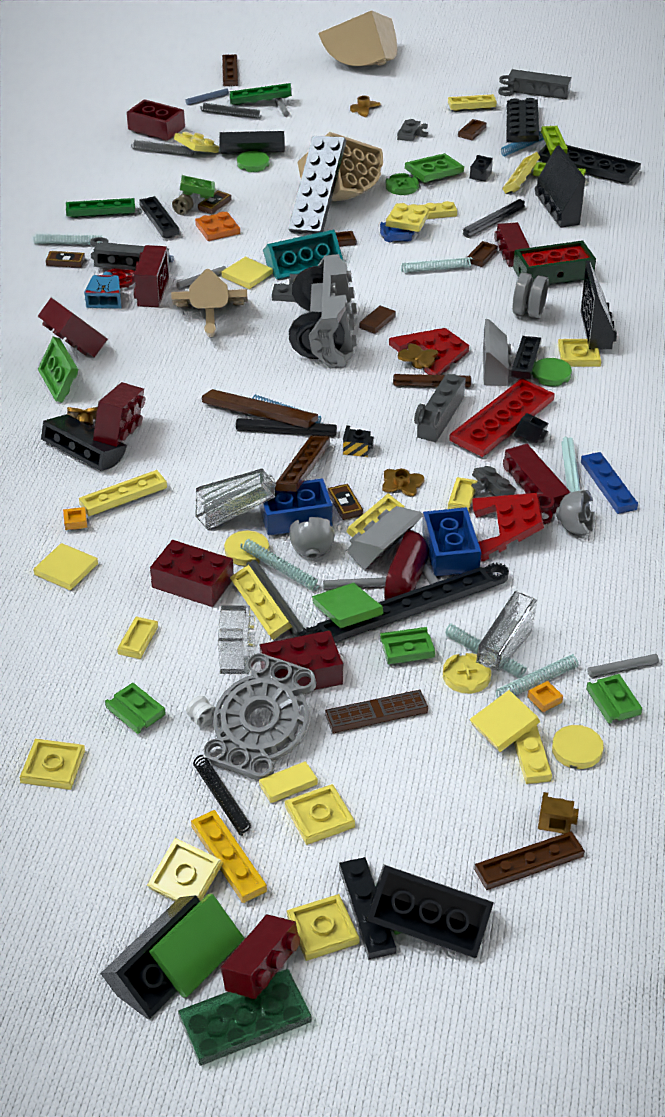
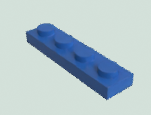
[581,452,638,514]

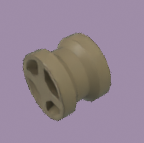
[172,193,194,215]

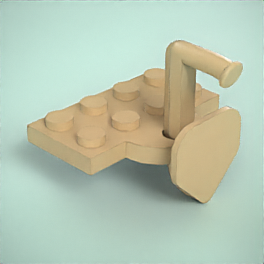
[171,269,248,337]

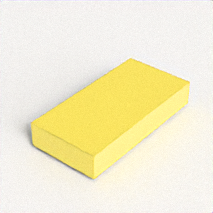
[448,477,478,512]
[117,616,158,659]
[259,761,318,803]

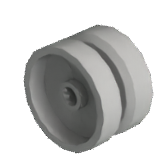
[512,272,549,318]

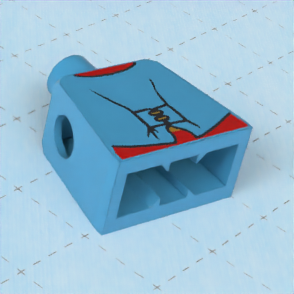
[84,272,122,309]

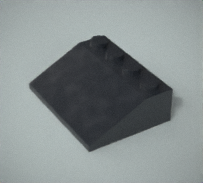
[535,146,586,228]
[580,261,617,349]

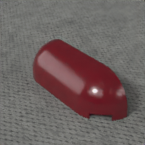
[384,529,429,600]

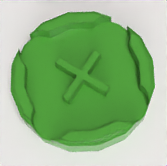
[237,151,269,172]
[386,173,419,195]
[532,358,572,386]

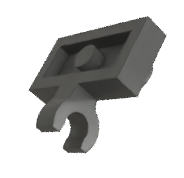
[397,119,428,141]
[272,274,297,302]
[471,466,516,496]

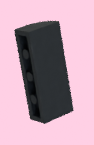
[219,131,285,153]
[41,414,127,471]

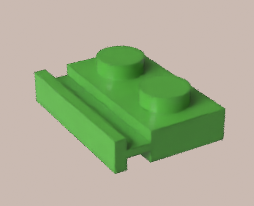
[380,627,435,664]
[586,674,642,724]
[105,682,166,734]

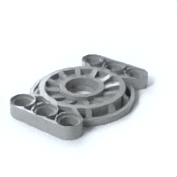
[203,653,316,781]

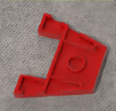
[389,328,470,375]
[472,493,544,562]

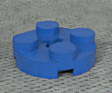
[380,218,415,242]

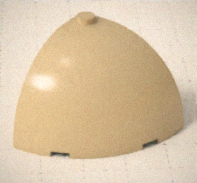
[318,10,397,66]
[297,132,383,201]

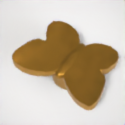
[350,95,381,117]
[398,344,438,369]
[67,407,98,426]
[382,468,424,496]

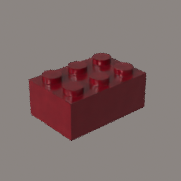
[126,99,185,141]
[132,245,169,308]
[38,297,108,358]
[93,382,146,447]
[150,540,234,607]
[259,631,343,691]

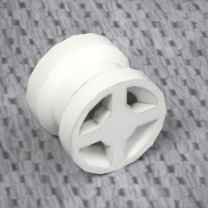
[186,695,216,727]

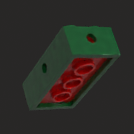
[513,240,596,285]

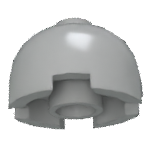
[556,490,595,534]
[290,517,335,559]

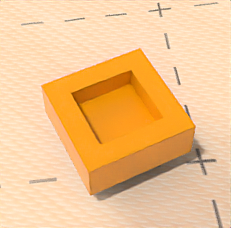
[63,507,87,530]
[527,681,563,712]

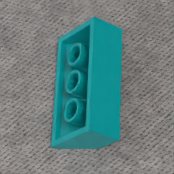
[263,229,343,280]

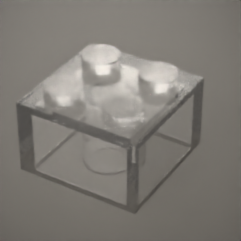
[218,605,256,674]

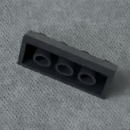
[367,864,494,958]
[100,895,200,1019]

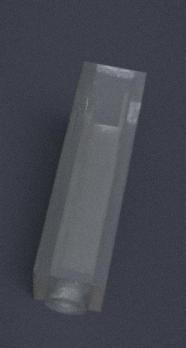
[195,468,276,530]
[476,591,537,672]

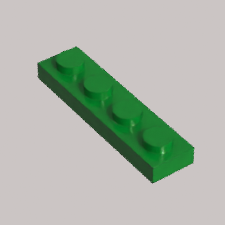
[230,83,292,105]
[66,198,136,217]

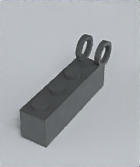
[498,69,572,99]
[90,237,169,270]
[414,373,466,442]

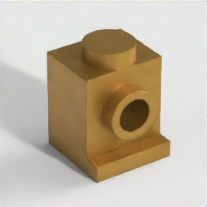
[538,792,579,834]

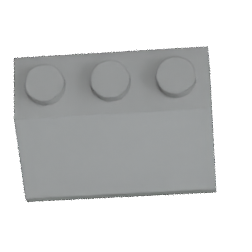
[483,319,512,386]
[346,506,424,570]

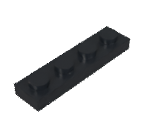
[139,196,179,238]
[511,336,541,380]
[339,857,396,960]

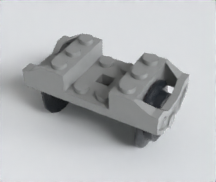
[289,254,358,368]

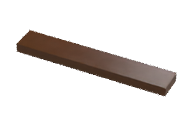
[202,389,318,428]
[275,436,330,492]

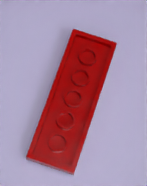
[449,378,555,457]

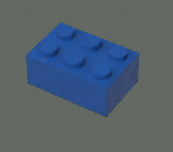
[259,478,333,535]
[422,507,481,576]

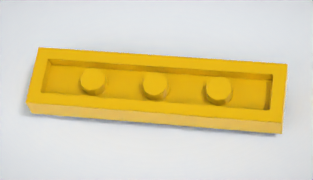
[191,810,267,903]

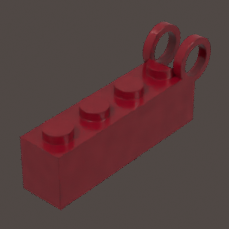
[503,443,570,525]

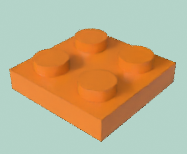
[195,212,240,241]

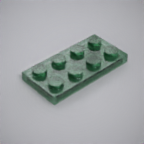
[178,969,312,1066]

